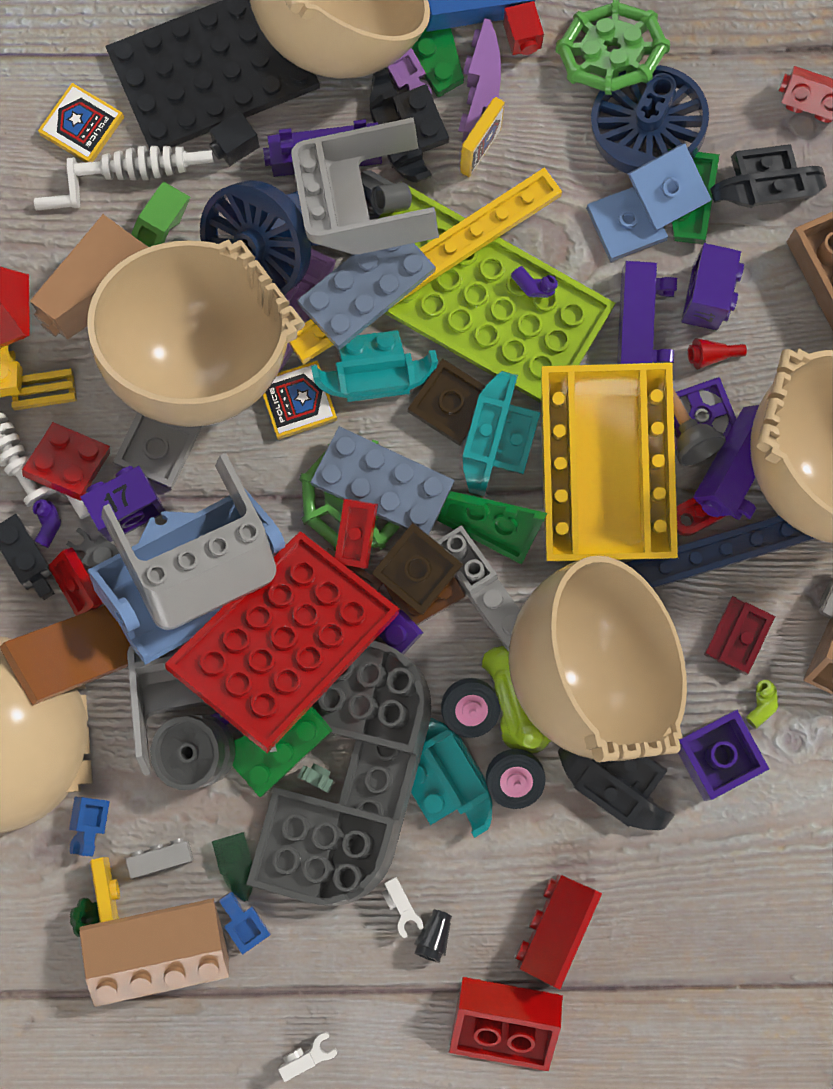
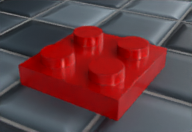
[22,422,110,501]

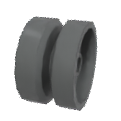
[150,714,236,790]

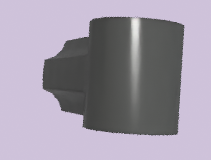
[361,170,412,214]

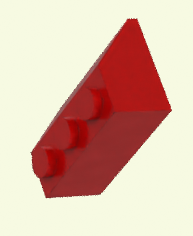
[0,267,30,348]
[515,874,602,990]
[449,977,563,1071]

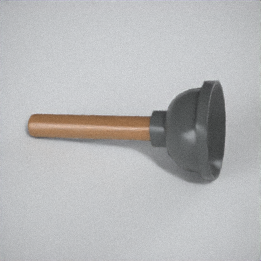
[673,388,726,466]

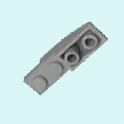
[437,525,520,651]

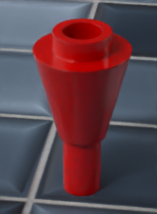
[687,338,747,370]

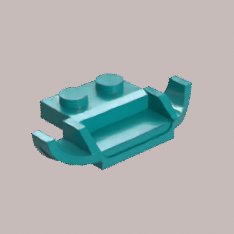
[311,330,438,402]
[462,371,540,497]
[411,718,492,838]

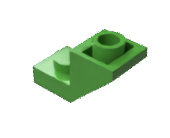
[131,182,191,247]

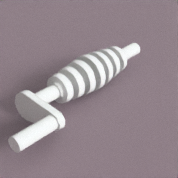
[34,146,214,211]
[0,413,90,519]

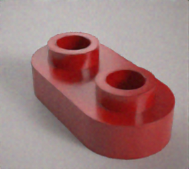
[676,498,725,536]

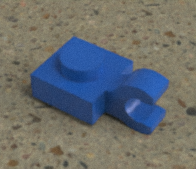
[69,796,110,857]
[219,892,271,955]

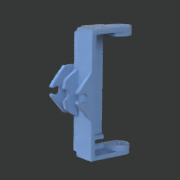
[88,488,285,665]

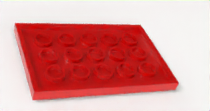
[165,531,400,753]

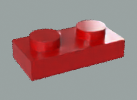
[335,499,378,569]
[48,547,103,616]

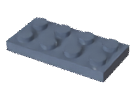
[297,243,436,350]
[311,426,455,535]

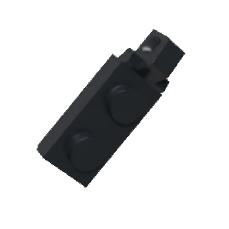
[0,514,55,600]

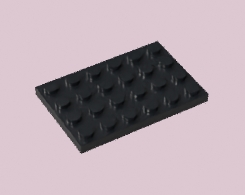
[105,0,320,152]

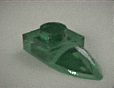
[212,832,253,902]

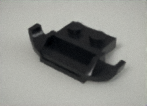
[370,68,449,183]
[710,144,827,208]
[558,747,675,830]

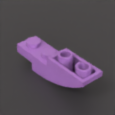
[459,18,501,144]

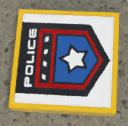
[38,83,124,163]
[460,97,505,177]
[263,360,338,440]

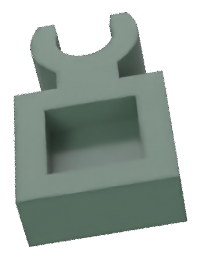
[298,763,334,793]

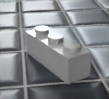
[126,838,194,879]

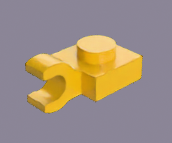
[0,345,23,397]

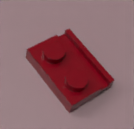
[704,596,776,675]

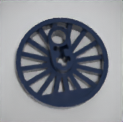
[591,65,709,174]
[200,180,311,295]

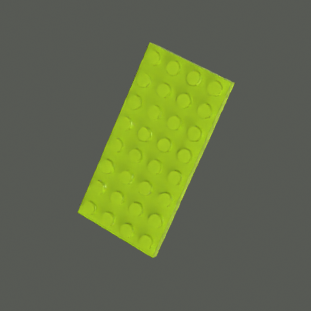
[378,186,616,403]

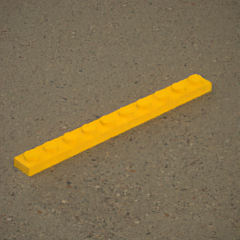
[289,167,562,365]

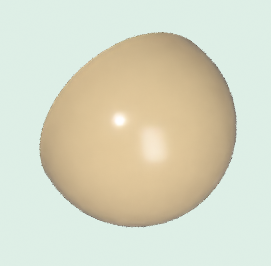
[250,0,430,79]
[87,239,305,427]
[750,348,833,543]
[509,556,687,762]
[0,636,93,833]

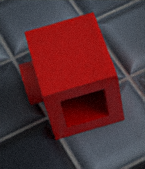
[503,1,544,56]

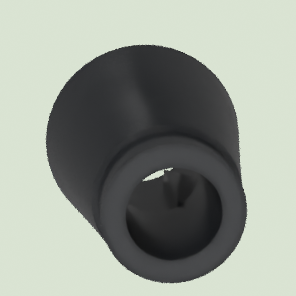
[414,909,452,963]

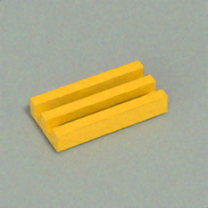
[11,368,77,411]

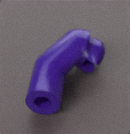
[510,266,558,298]
[32,499,61,548]

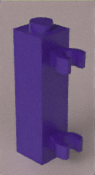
[263,119,382,177]
[617,261,678,364]
[693,405,759,520]

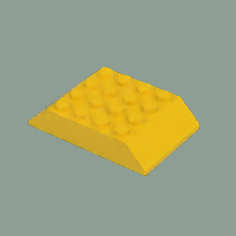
[541,363,678,561]

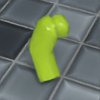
[745,680,778,729]

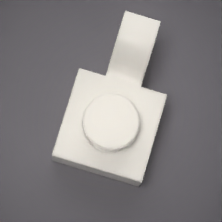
[382,877,423,938]
[278,1032,338,1082]

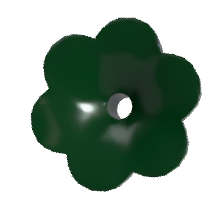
[70,898,100,937]

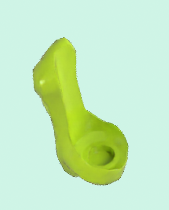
[482,646,551,754]

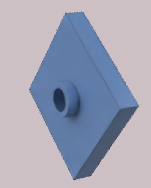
[628,144,711,230]
[586,187,668,262]

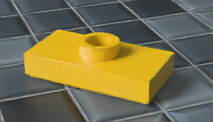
[90,857,120,923]

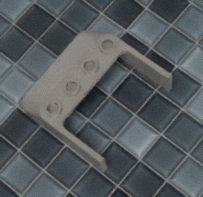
[291,118,439,254]
[101,452,276,630]
[127,643,277,775]

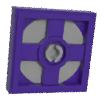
[674,377,737,440]

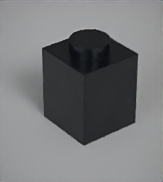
[209,111,260,167]

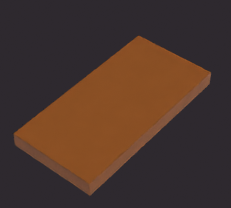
[0,605,131,706]

